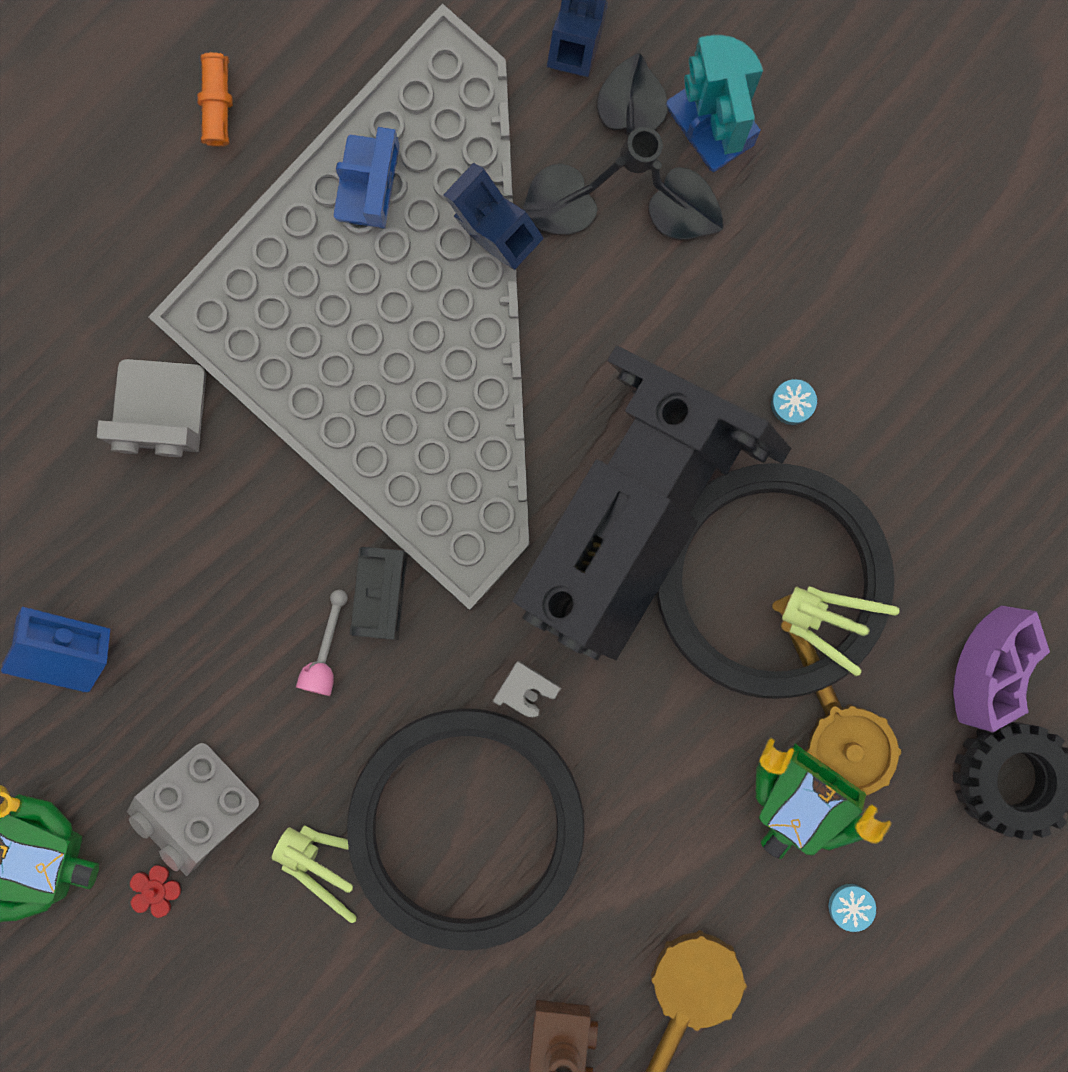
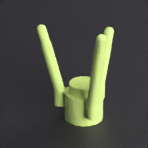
[782,586,900,676]
[272,825,357,923]

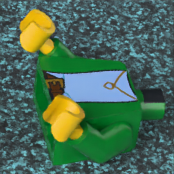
[755,738,892,859]
[0,785,99,922]

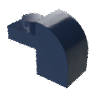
[547,0,608,77]
[443,162,544,270]

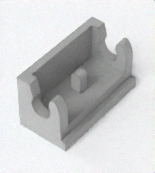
[493,661,561,717]

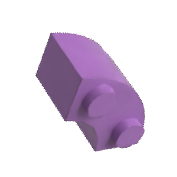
[953,605,1050,732]

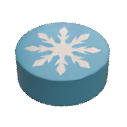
[771,379,817,425]
[828,884,876,932]

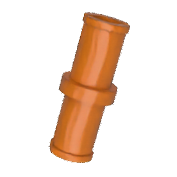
[197,53,233,146]

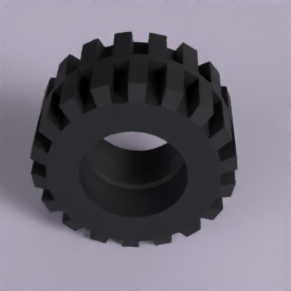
[953,722,1068,840]

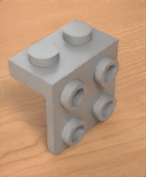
[97,359,206,457]
[127,743,259,876]

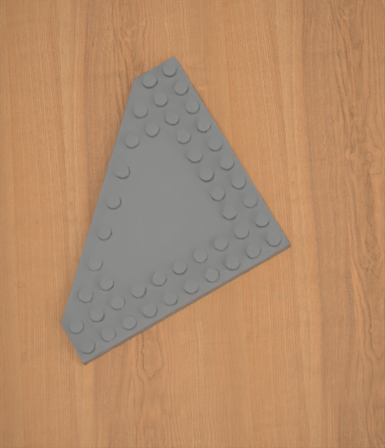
[149,4,530,610]

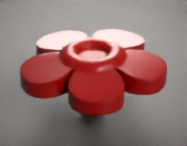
[130,865,181,918]

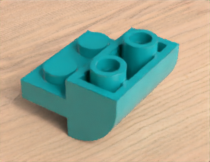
[684,35,763,155]

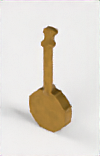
[772,594,902,795]
[645,930,747,1072]

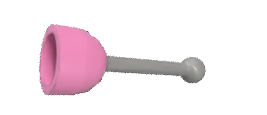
[296,590,348,696]

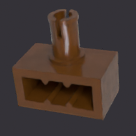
[528,1000,598,1072]

